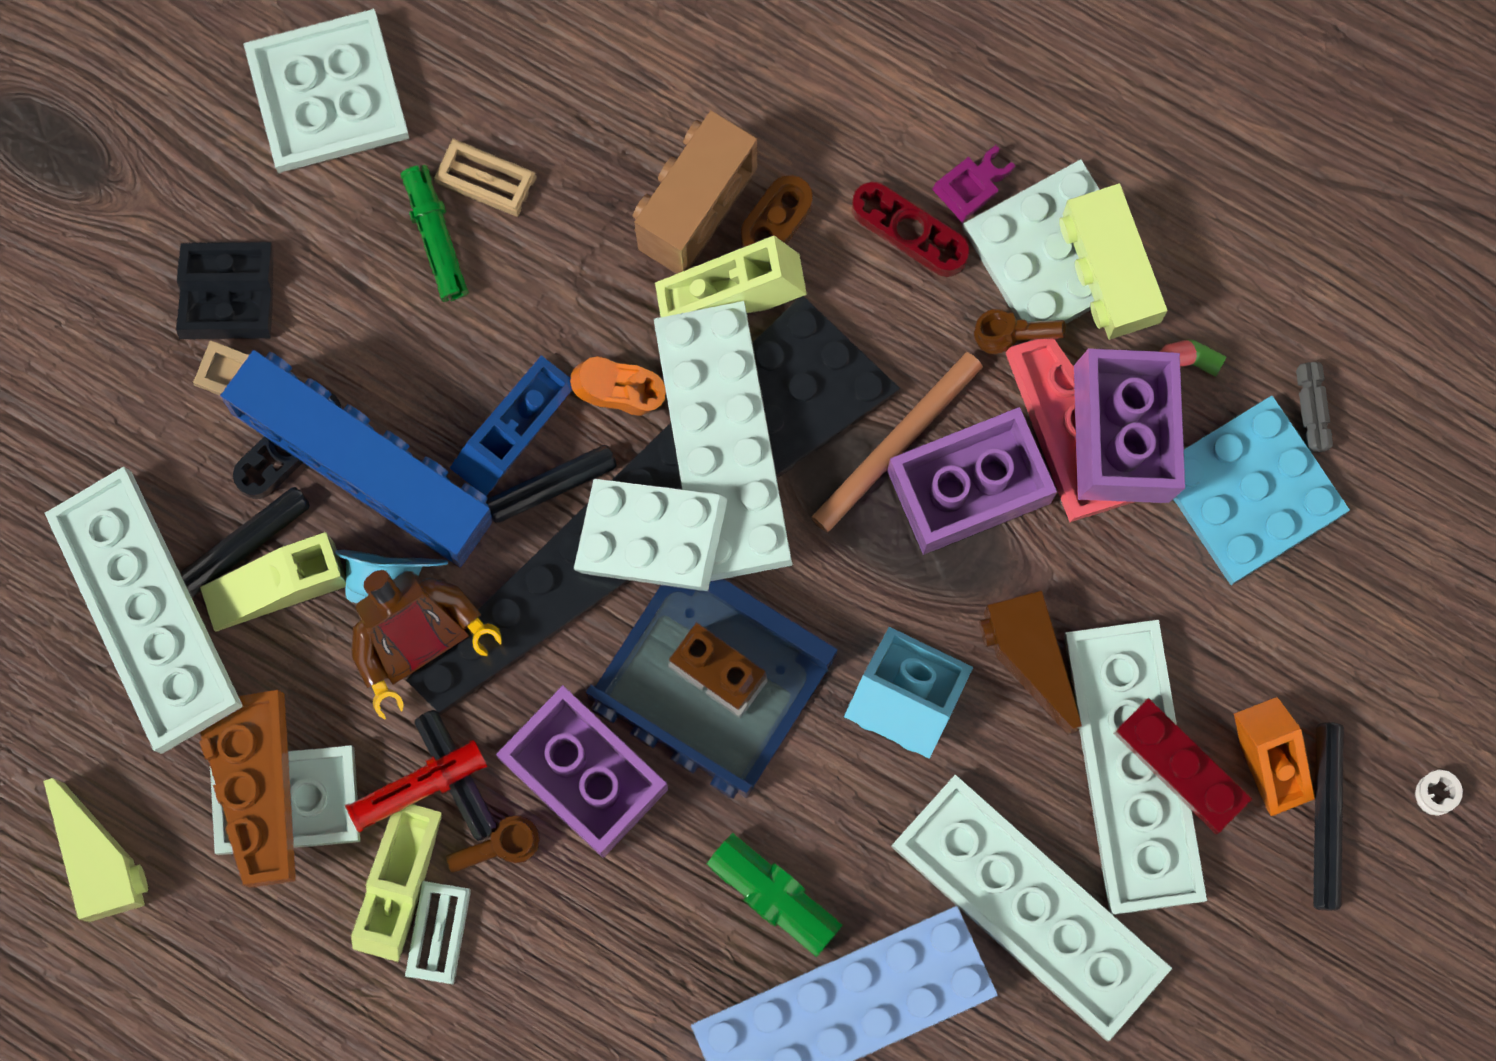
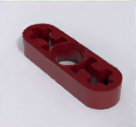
[852,182,969,277]

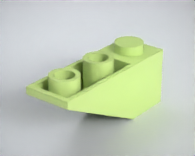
[200,532,346,632]

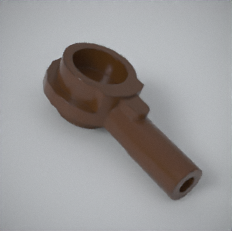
[974,309,1066,354]
[446,816,540,873]

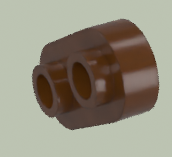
[741,175,813,247]

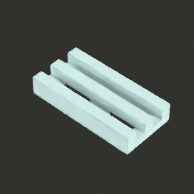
[405,881,471,985]

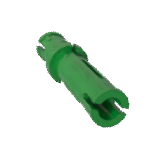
[400,165,469,302]

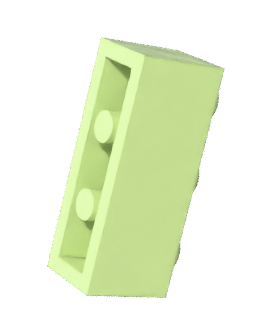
[1059,183,1168,340]

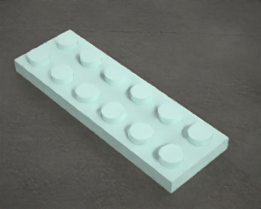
[654,301,793,581]
[45,466,243,754]
[1064,620,1207,915]
[891,775,1172,1041]

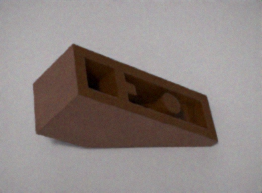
[979,591,1082,735]

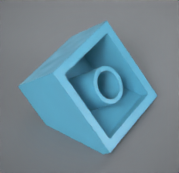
[844,627,973,759]

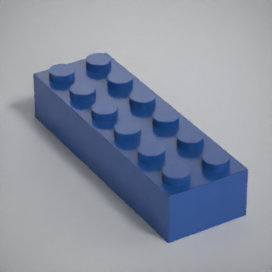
[220,350,492,568]

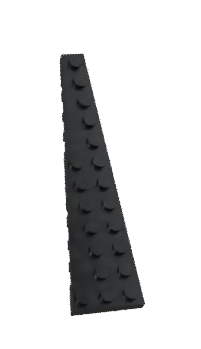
[406,296,900,715]

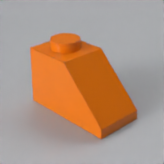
[1234,697,1315,816]

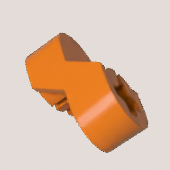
[570,356,666,416]

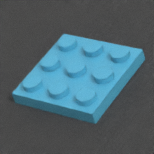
[1174,396,1350,585]

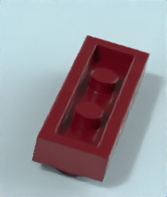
[1113,698,1252,835]

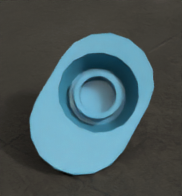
[335,550,448,603]

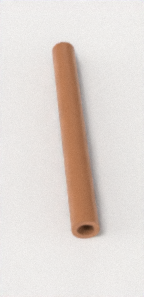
[811,352,983,533]

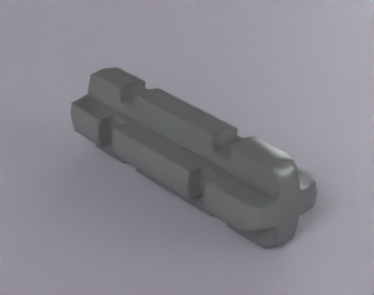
[1296,362,1333,453]

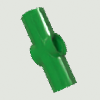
[706,833,843,958]

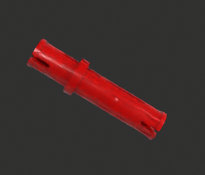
[345,740,488,833]

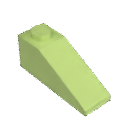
[655,235,807,317]
[44,778,148,922]

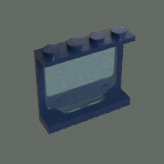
[586,579,838,799]

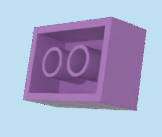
[1074,348,1185,503]
[887,407,1057,555]
[496,685,668,858]

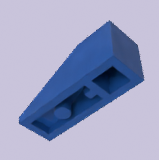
[450,355,572,496]

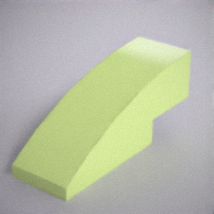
[351,804,442,962]

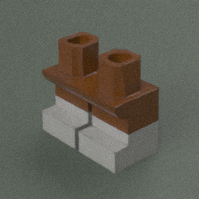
[668,622,768,719]

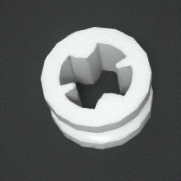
[1415,770,1463,816]

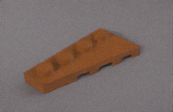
[199,690,296,888]

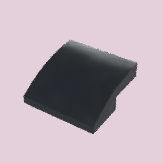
[176,242,273,339]

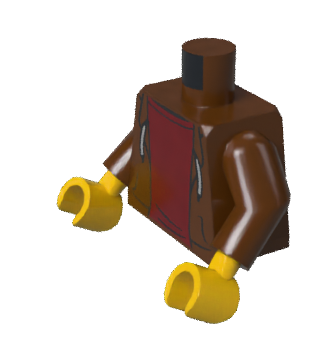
[351,570,501,719]

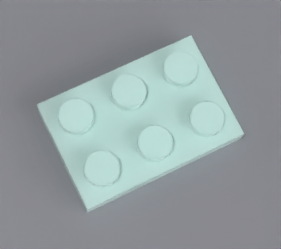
[574,479,728,591]
[210,746,360,855]

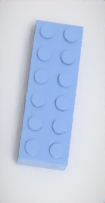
[691,906,998,1061]

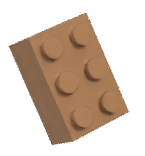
[633,110,757,274]

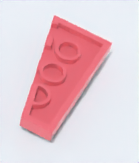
[1006,339,1134,522]

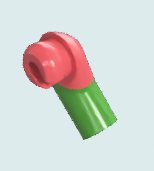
[1159,339,1226,377]

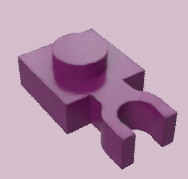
[932,145,1016,222]

